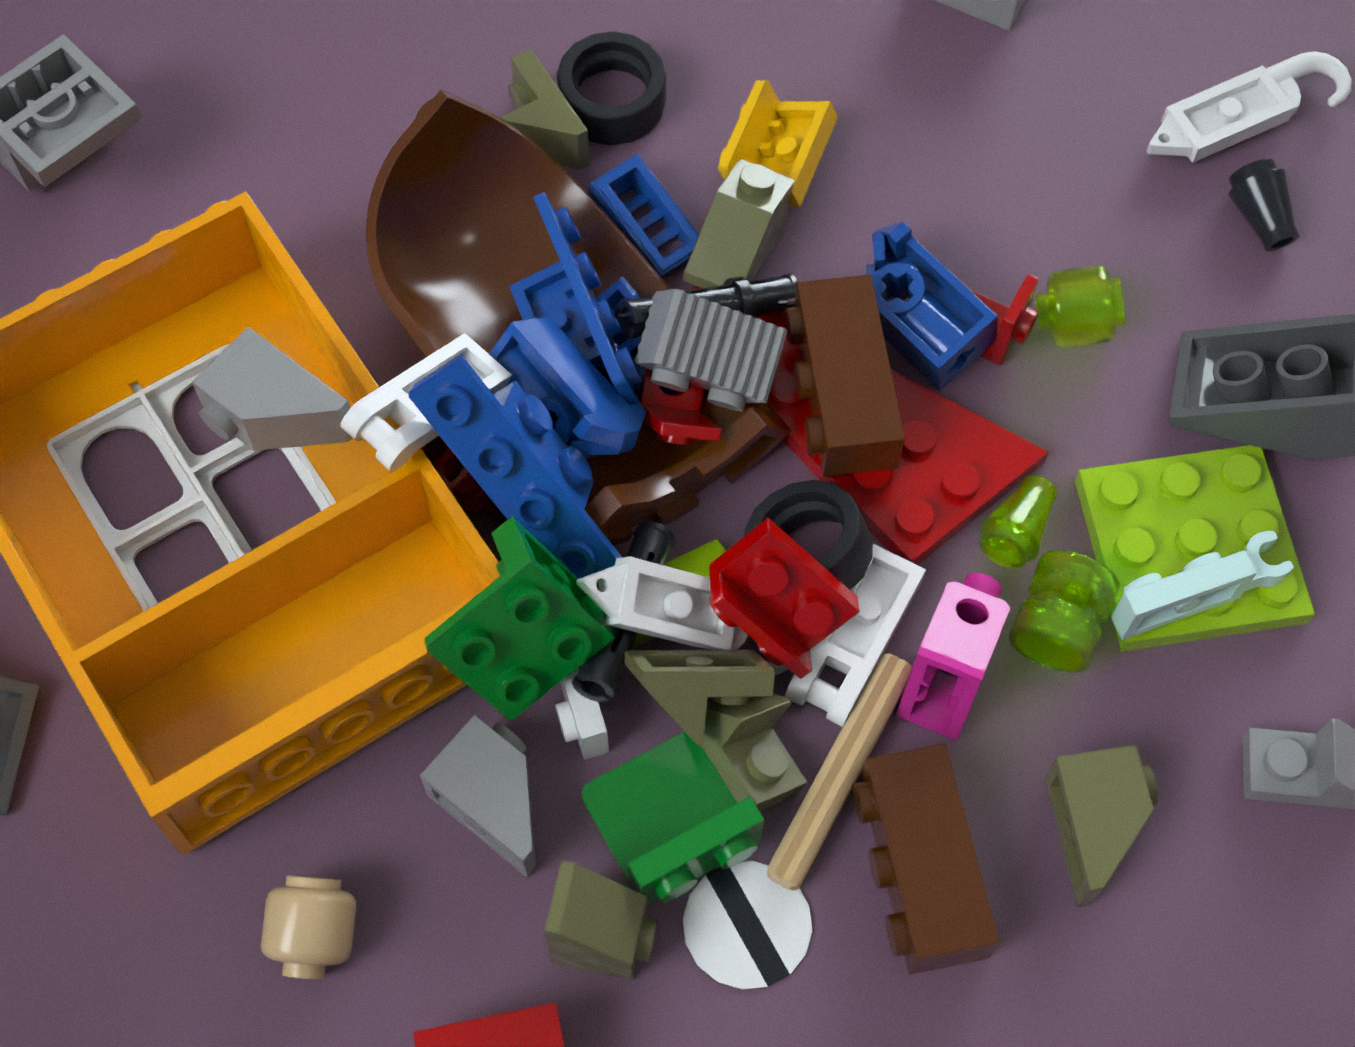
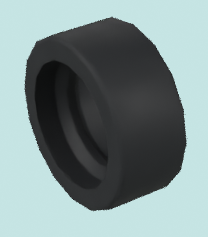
[557,31,666,145]
[744,480,873,590]

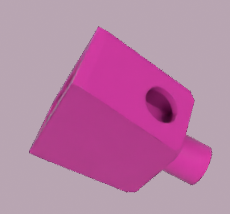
[896,573,1010,741]

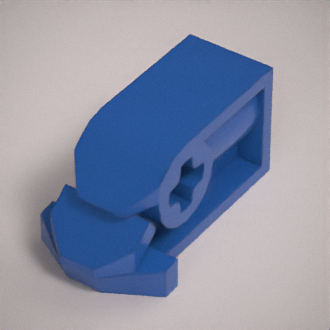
[866,222,998,391]
[489,316,646,459]

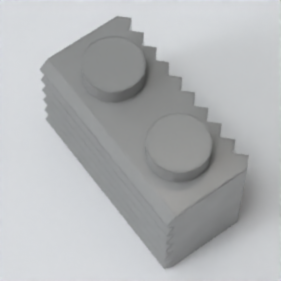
[634,289,788,411]

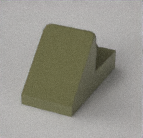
[500,48,590,170]
[624,650,775,747]
[702,693,808,811]

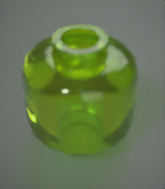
[1035,265,1126,348]

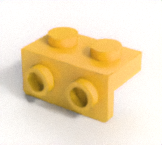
[718,80,838,207]

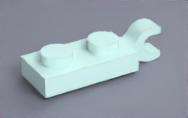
[1111,531,1294,640]

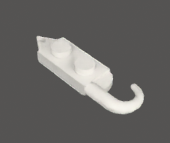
[1146,51,1352,163]
[577,557,788,675]

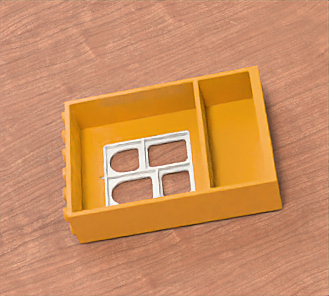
[0,191,501,856]

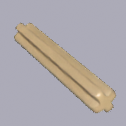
[767,653,912,891]

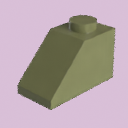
[683,159,795,288]
[1045,745,1158,907]
[544,860,658,980]

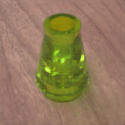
[979,475,1058,569]

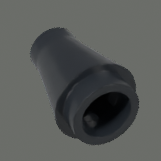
[1228,158,1300,251]

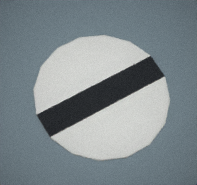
[683,861,812,990]

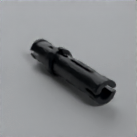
[618,273,798,339]
[572,521,675,702]

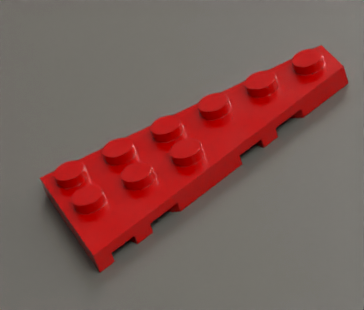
[691,286,1049,565]

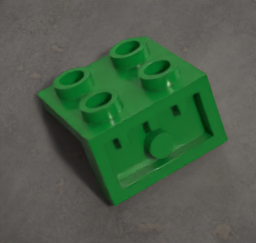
[424,516,614,719]

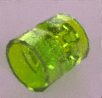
[1009,550,1120,673]

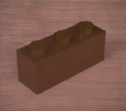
[785,274,905,477]
[853,743,1000,975]

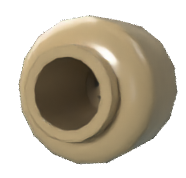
[261,875,356,979]

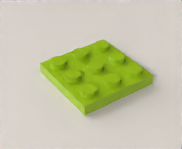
[1074,445,1315,652]

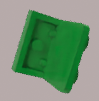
[581,731,764,905]

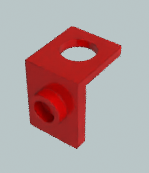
[969,274,1039,366]
[639,368,722,445]

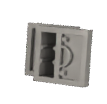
[0,34,142,192]

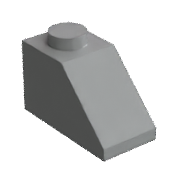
[192,327,352,451]
[420,715,536,878]

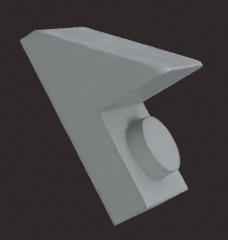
[1242,718,1355,809]

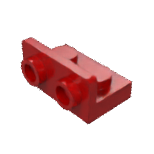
[709,518,860,679]

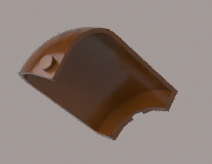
[366,89,792,546]

